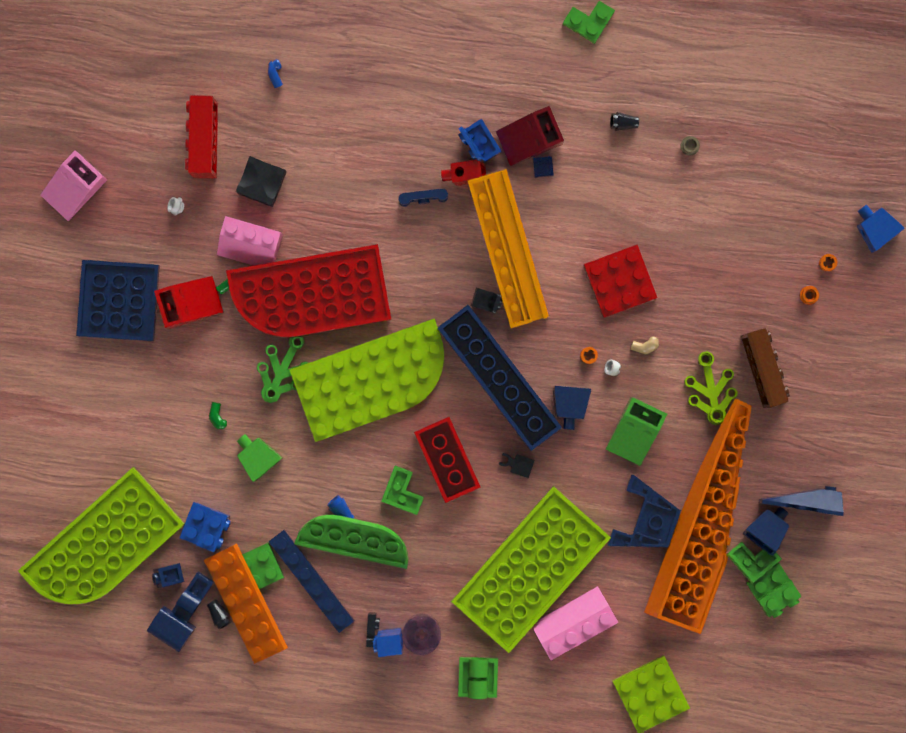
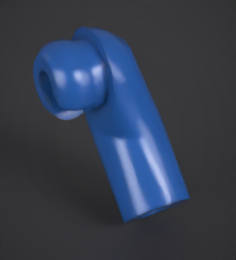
[268,59,283,88]

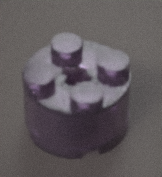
[402,614,441,655]

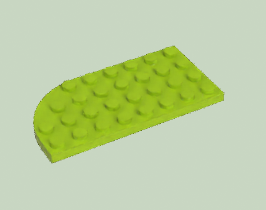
[290,318,444,442]
[18,467,185,604]

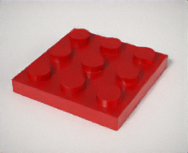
[583,244,658,318]

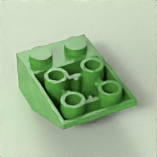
[606,397,667,466]

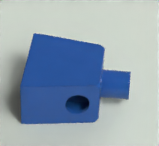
[857,204,905,253]

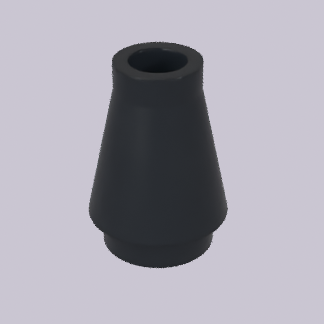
[610,112,639,131]
[207,599,232,630]

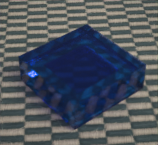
[533,156,554,178]

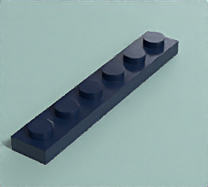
[269,529,355,633]

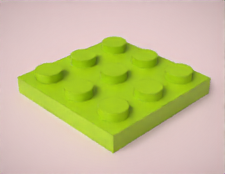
[612,655,690,733]

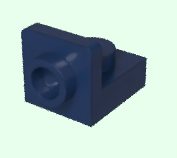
[152,563,184,588]

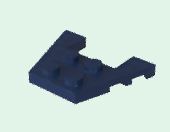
[608,474,681,547]

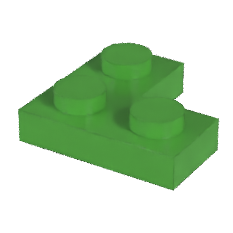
[563,1,615,44]
[381,465,424,515]
[726,542,782,584]

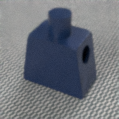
[553,386,591,430]
[743,507,789,556]

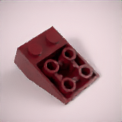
[496,106,564,166]

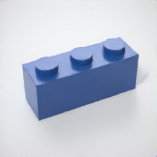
[373,628,404,657]

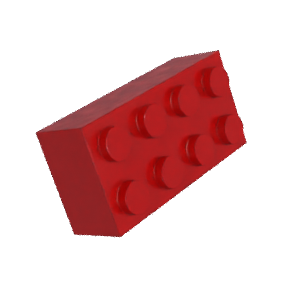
[185,95,218,179]
[414,417,481,503]

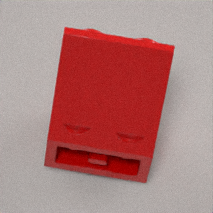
[154,276,224,329]

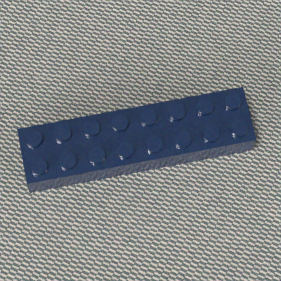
[437,305,562,451]

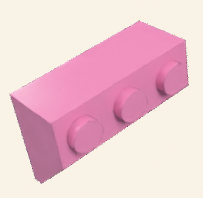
[217,216,283,266]

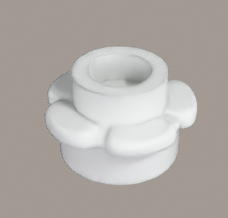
[167,197,184,216]

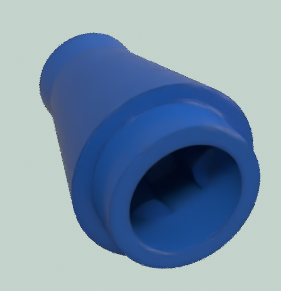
[327,495,354,519]

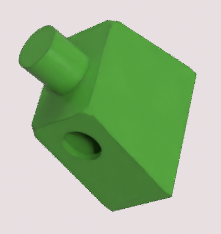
[237,434,283,482]

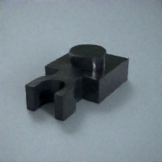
[499,453,535,479]
[366,612,380,647]

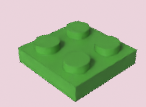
[242,542,284,589]

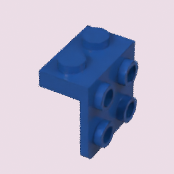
[458,119,502,163]

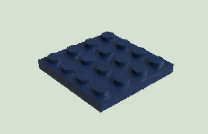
[76,260,160,341]

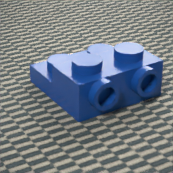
[180,502,231,552]

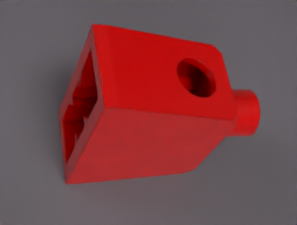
[441,160,486,186]

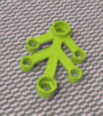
[684,351,738,425]

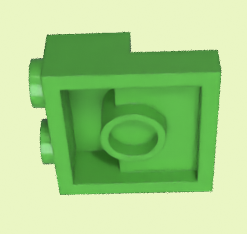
[746,563,802,618]

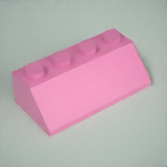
[533,586,618,660]

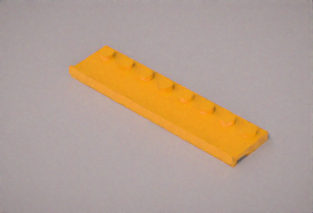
[467,169,549,328]

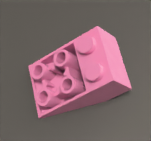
[40,151,107,221]

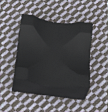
[236,156,287,207]

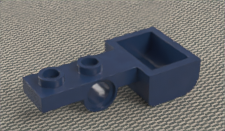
[147,571,214,652]

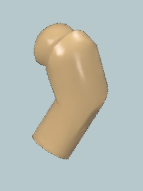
[630,337,659,354]

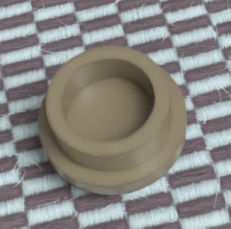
[680,136,700,156]

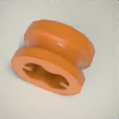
[819,254,838,271]
[580,347,598,364]

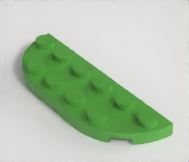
[294,515,408,569]

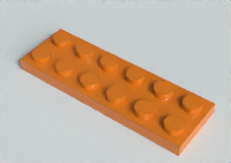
[204,544,288,664]

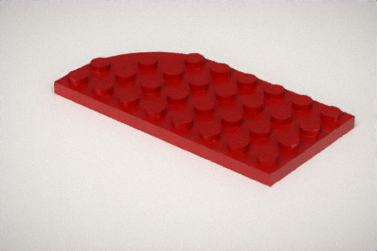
[226,244,391,337]

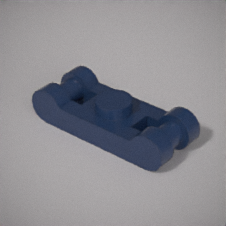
[398,189,448,207]

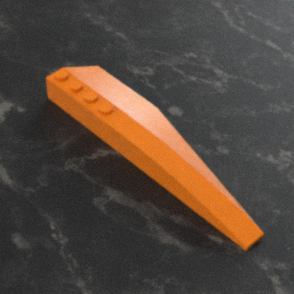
[644,399,752,634]

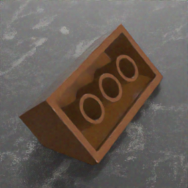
[741,328,790,408]

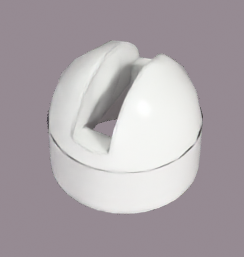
[604,359,621,376]

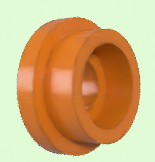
[799,286,819,305]

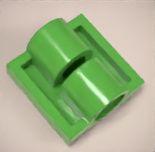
[458,657,498,699]

